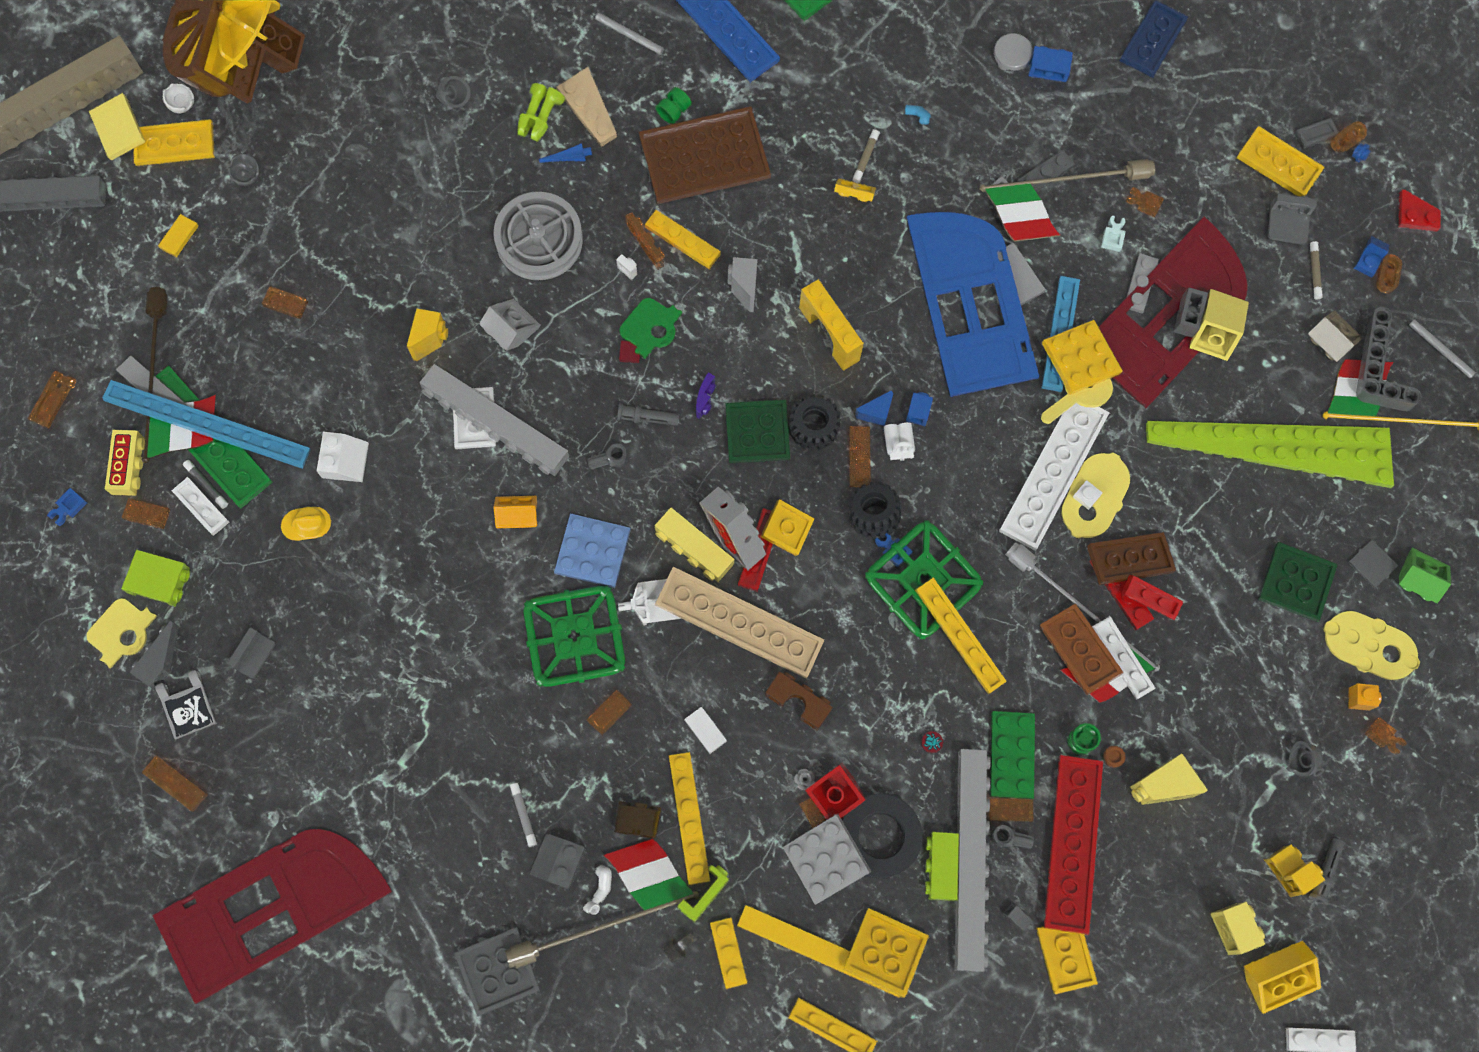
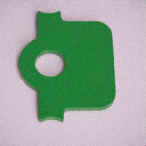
[620,298,683,359]

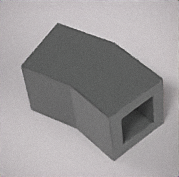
[1003,903,1033,932]

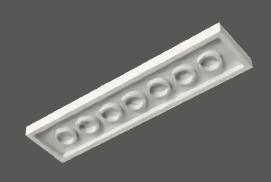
[999,403,1109,551]

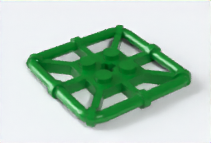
[865,520,983,640]
[523,586,625,687]

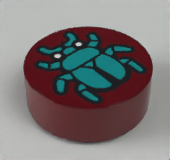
[921,731,943,754]

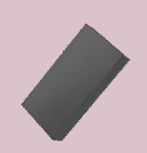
[1295,118,1339,149]

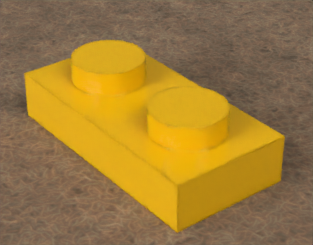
[834,178,876,202]

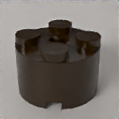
[614,801,661,838]

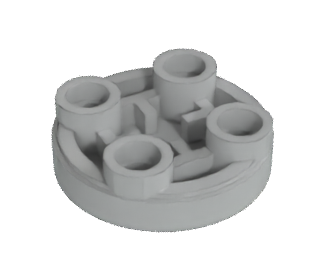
[994,33,1033,71]

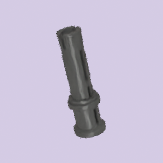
[617,403,680,426]
[1308,838,1345,905]

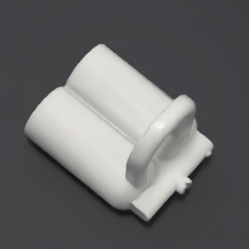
[884,423,915,461]

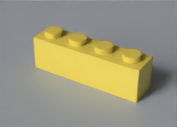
[655,508,734,582]

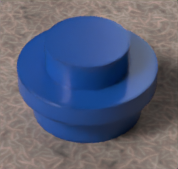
[1352,143,1370,162]

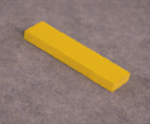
[788,998,877,1052]

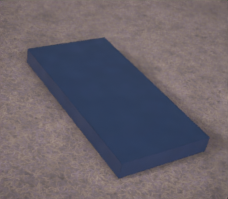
[1119,0,1188,78]

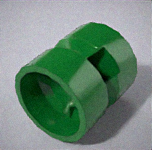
[655,87,692,124]
[1067,723,1101,755]

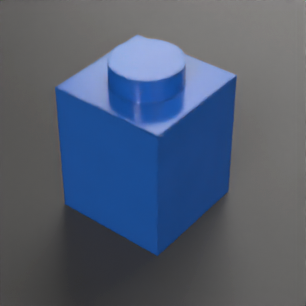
[906,392,933,426]

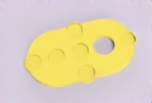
[1061,453,1130,539]
[1323,611,1420,680]

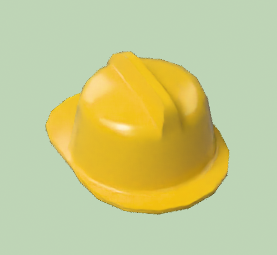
[281,507,331,541]

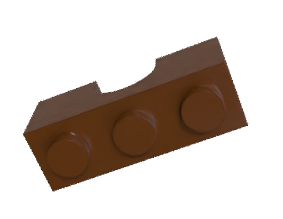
[765,672,833,731]

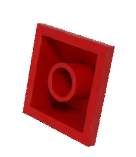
[805,762,866,820]

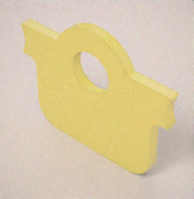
[87,599,157,668]

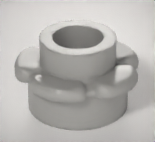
[794,769,815,790]

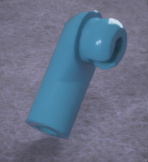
[905,105,931,124]

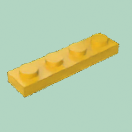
[645,210,721,269]

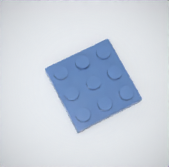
[554,513,631,588]

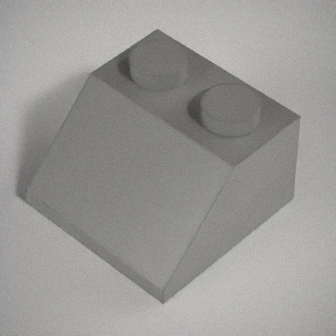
[728,257,757,312]
[479,299,541,351]

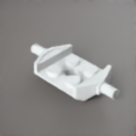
[618,579,682,625]

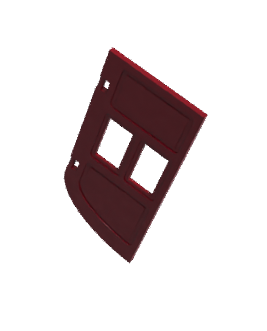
[1098,217,1247,408]
[152,829,393,1004]

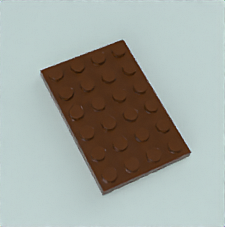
[639,107,771,204]

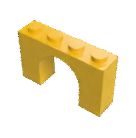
[799,279,864,371]

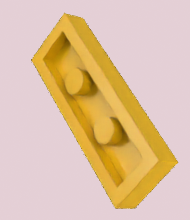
[710,918,747,989]

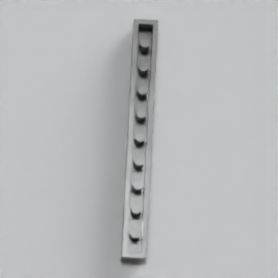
[955,749,990,972]

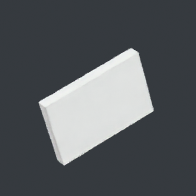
[453,387,496,449]

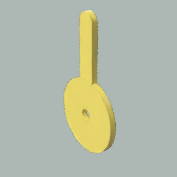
[1041,379,1113,424]

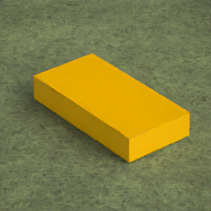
[158,214,198,258]

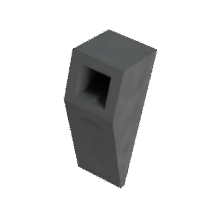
[129,621,179,690]

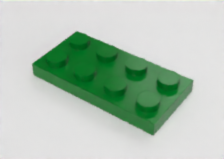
[990,711,1035,800]

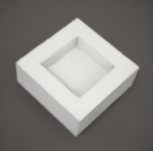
[616,254,637,280]
[1073,480,1102,510]

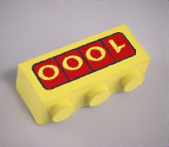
[105,430,145,496]

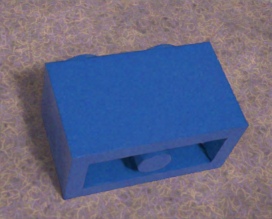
[1029,46,1073,82]

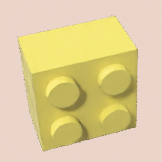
[1210,902,1265,955]

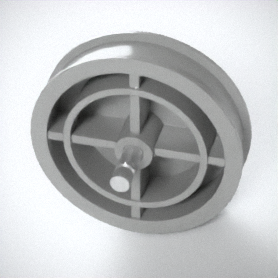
[494,192,583,280]

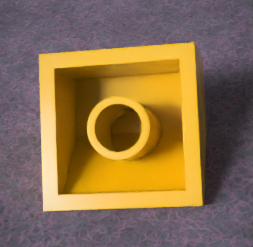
[407,309,448,361]

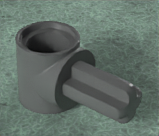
[587,444,627,470]
[990,825,1034,849]

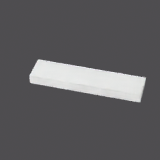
[1092,616,1155,700]

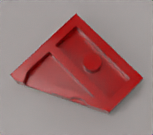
[1398,189,1441,231]

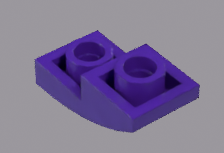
[696,372,716,419]

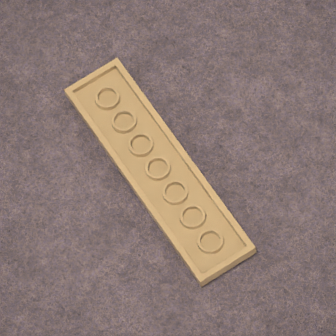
[655,567,824,678]

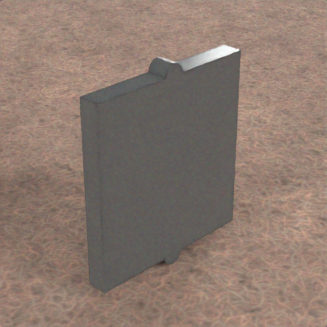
[1348,540,1399,588]

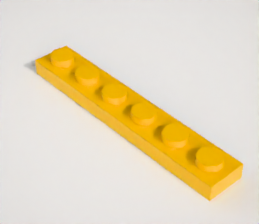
[915,578,1006,694]
[669,752,710,885]

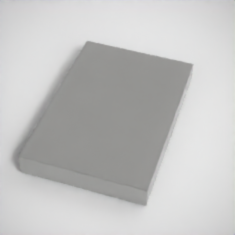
[993,243,1045,305]

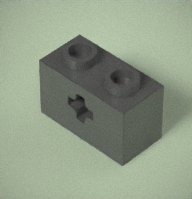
[1174,288,1208,338]

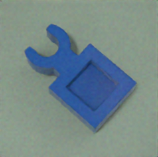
[47,488,87,526]
[875,533,913,568]

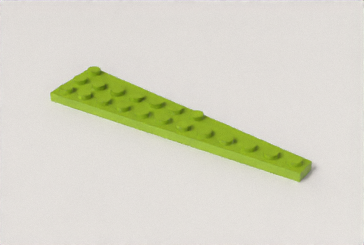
[1146,421,1394,488]

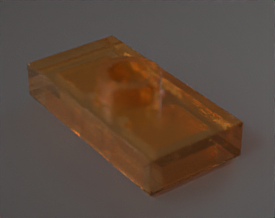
[989,798,1033,822]

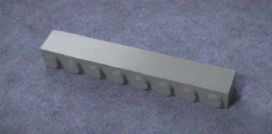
[420,364,569,476]

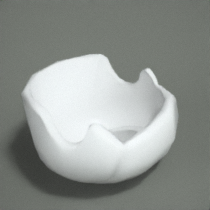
[163,84,194,114]

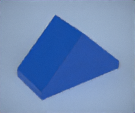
[855,390,893,426]

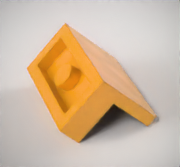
[494,496,537,528]

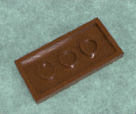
[1087,532,1176,585]

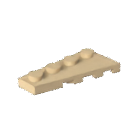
[556,67,617,147]

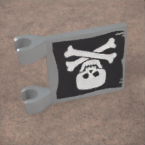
[155,670,217,740]

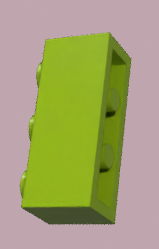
[925,832,959,901]

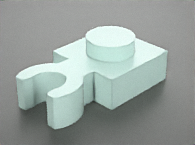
[1101,215,1126,252]

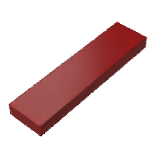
[738,508,773,592]

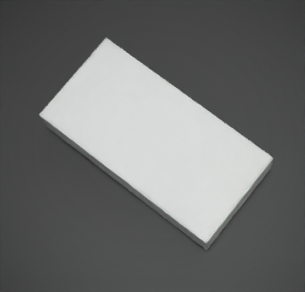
[684,707,727,754]

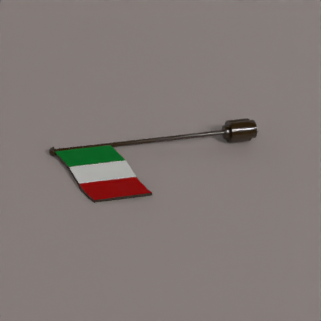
[141,287,216,463]

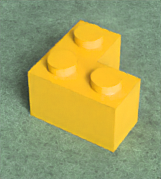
[1264,844,1325,897]

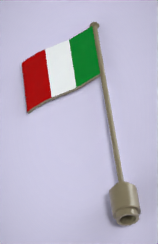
[980,159,1155,242]
[505,839,699,968]

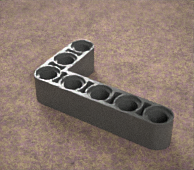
[1356,307,1422,412]

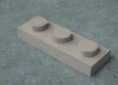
[1126,253,1159,314]

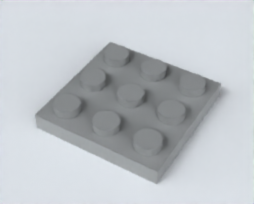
[783,814,871,905]

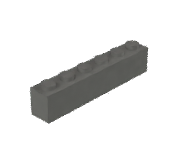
[0,175,106,211]

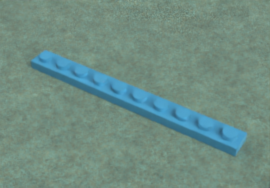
[103,380,310,469]

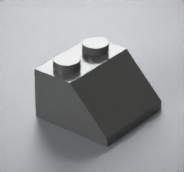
[529,834,586,890]

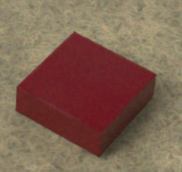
[619,341,640,363]

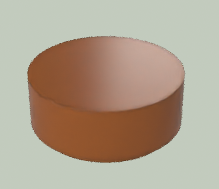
[1103,746,1125,768]

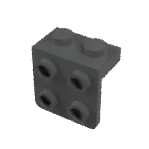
[1268,193,1317,245]

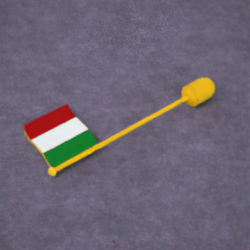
[1322,359,1479,431]

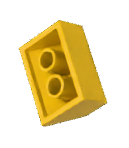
[1244,941,1321,1014]

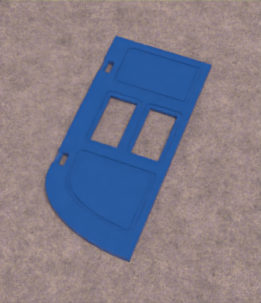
[907,212,1039,397]

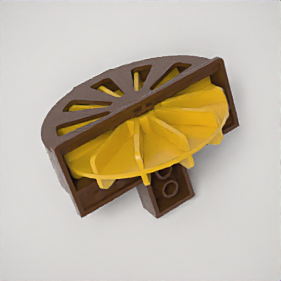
[162,0,305,103]

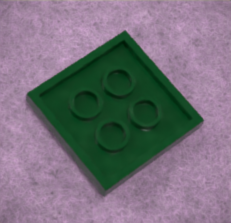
[725,400,790,463]
[1258,542,1338,622]

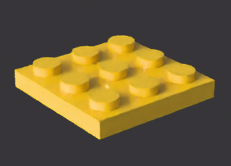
[1042,320,1122,395]
[843,908,929,998]

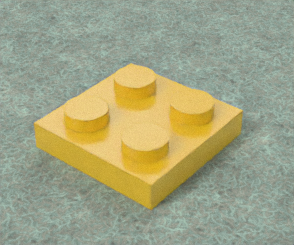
[760,499,814,556]

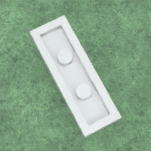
[171,477,229,536]
[1286,1028,1356,1052]

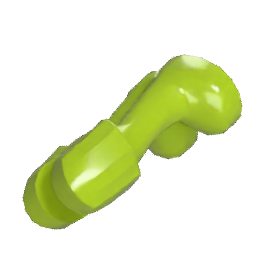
[517,83,565,142]

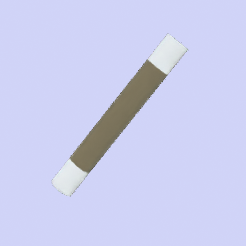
[852,130,880,183]
[1310,242,1322,299]

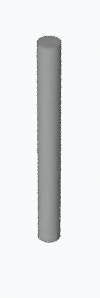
[595,13,664,55]
[1409,319,1476,378]

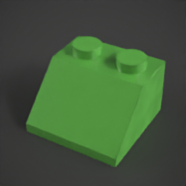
[1399,547,1451,604]

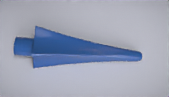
[539,143,592,163]

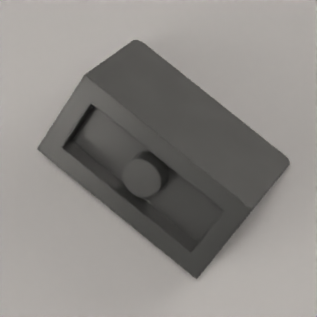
[227,627,276,679]

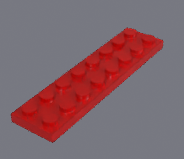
[1044,755,1103,935]

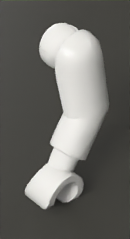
[583,865,612,915]

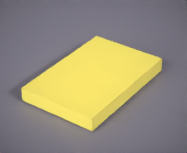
[89,93,145,160]

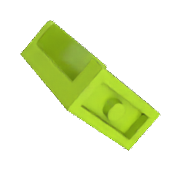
[121,550,190,607]
[677,865,729,923]

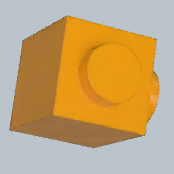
[1349,683,1382,711]

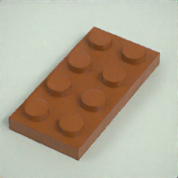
[1040,604,1123,696]

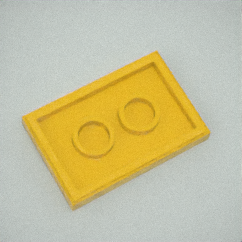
[1036,927,1098,994]

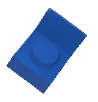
[1354,236,1389,278]

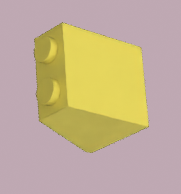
[1189,289,1249,361]
[1130,754,1208,805]

